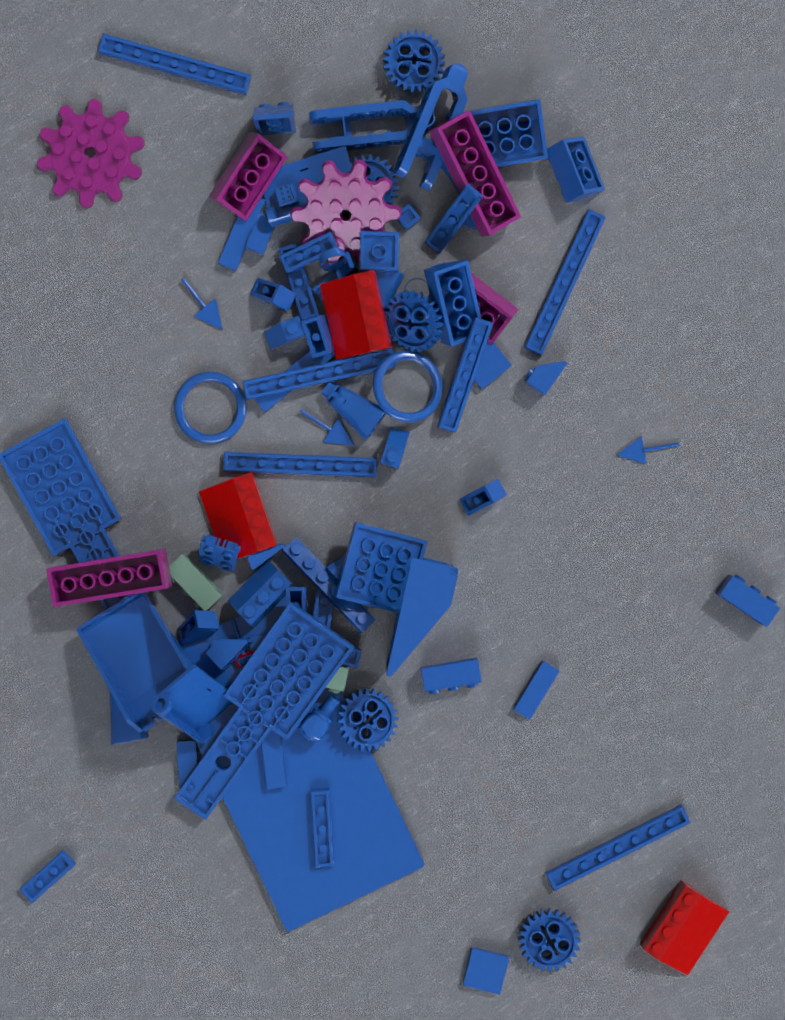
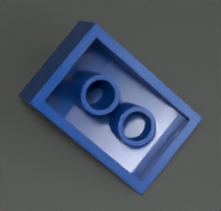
[253,102,296,135]

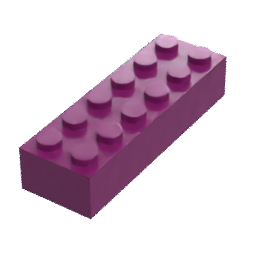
[429,110,521,237]
[46,548,172,607]

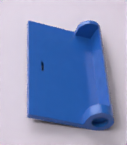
[264,146,352,227]
[151,664,233,743]

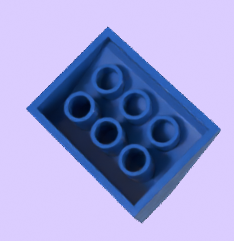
[464,98,548,167]

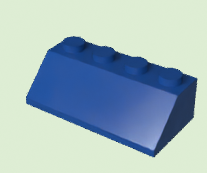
[424,260,481,347]

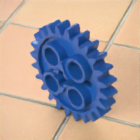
[383,29,445,94]
[350,154,399,213]
[385,290,444,353]
[336,688,399,752]
[518,908,581,972]

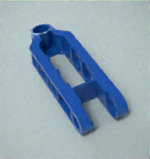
[393,63,468,190]
[309,100,435,153]

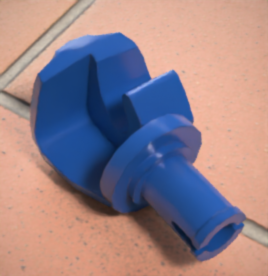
[298,695,340,742]

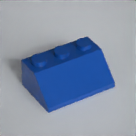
[547,137,605,203]
[227,560,295,628]

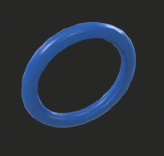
[373,351,443,422]
[174,371,247,444]

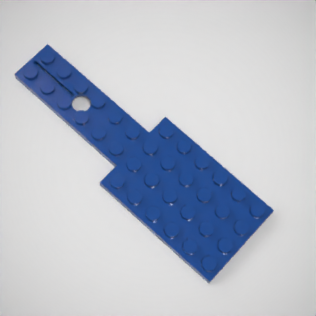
[0,418,128,610]
[174,601,355,820]

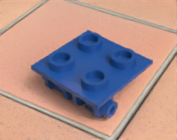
[198,535,241,572]

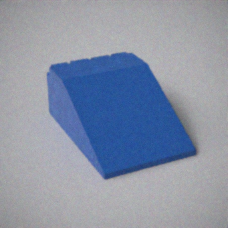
[386,558,458,676]
[76,592,193,732]

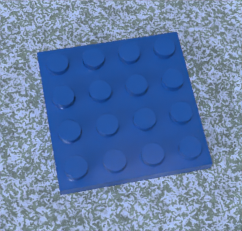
[334,522,428,613]

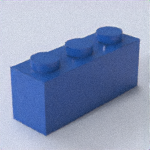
[715,574,780,627]
[421,657,482,694]

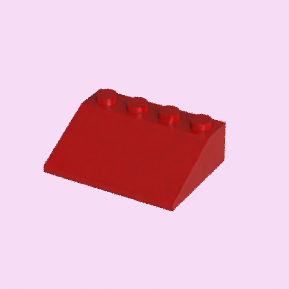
[320,270,392,360]
[199,472,278,559]
[640,880,729,975]

